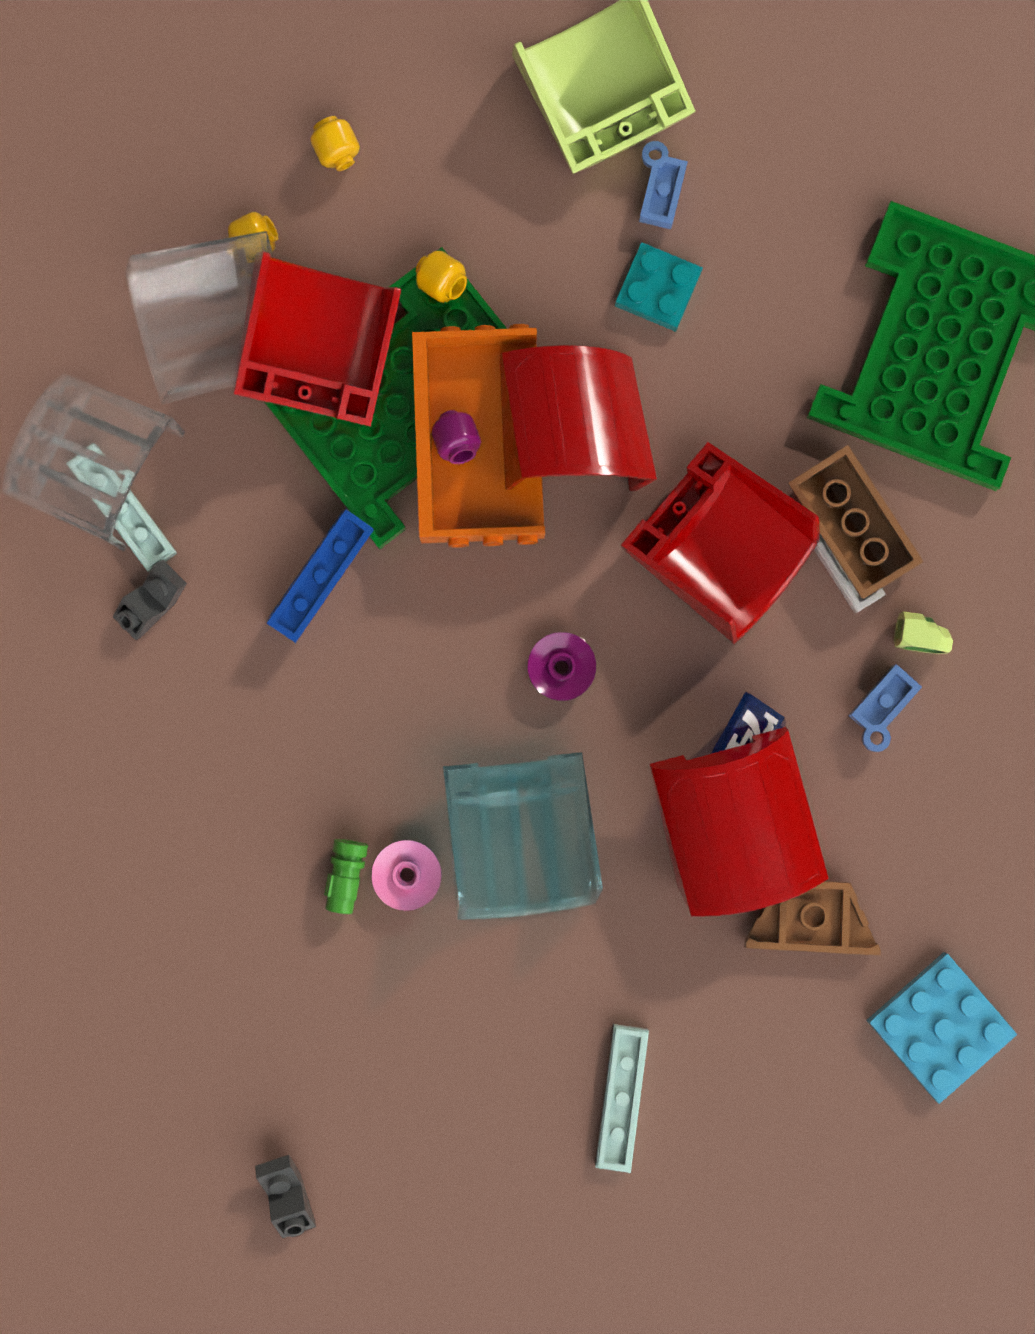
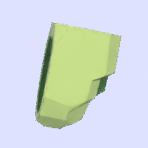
[894,611,953,654]

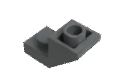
[113,560,187,640]
[255,1155,316,1239]

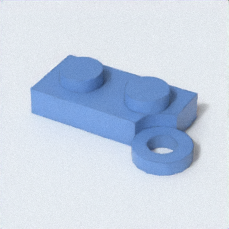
[639,141,688,229]
[848,664,922,752]

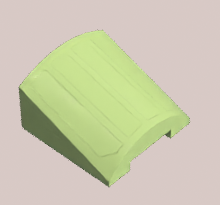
[512,0,696,174]

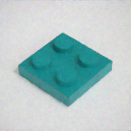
[615,242,703,332]

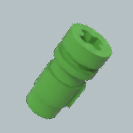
[324,839,368,914]

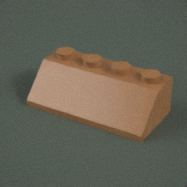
[788,445,924,600]

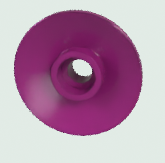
[528,632,596,701]

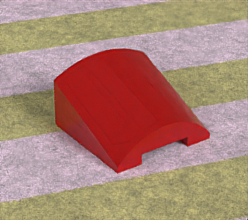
[233,251,401,427]
[500,345,657,491]
[621,442,820,644]
[649,727,829,917]

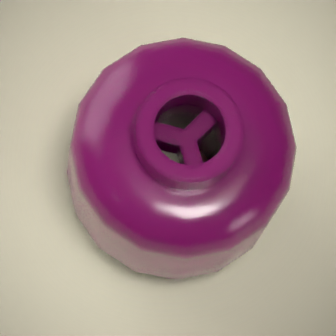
[431,410,481,464]

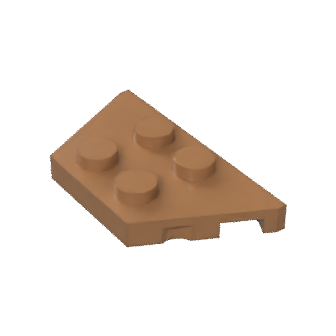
[744,881,881,956]

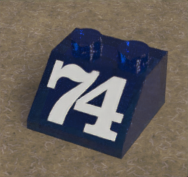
[711,691,786,754]

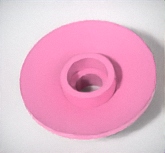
[372,840,441,911]

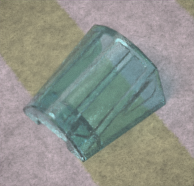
[443,752,603,920]

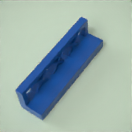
[265,509,374,643]

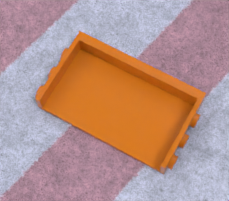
[412,324,545,548]

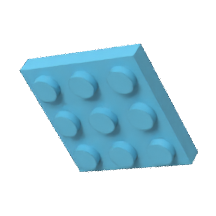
[866,952,1018,1104]

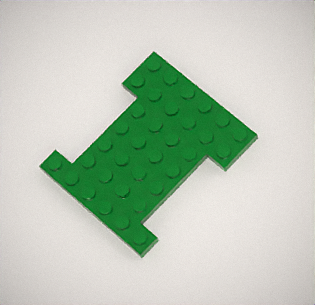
[806,201,1035,491]
[263,247,507,550]

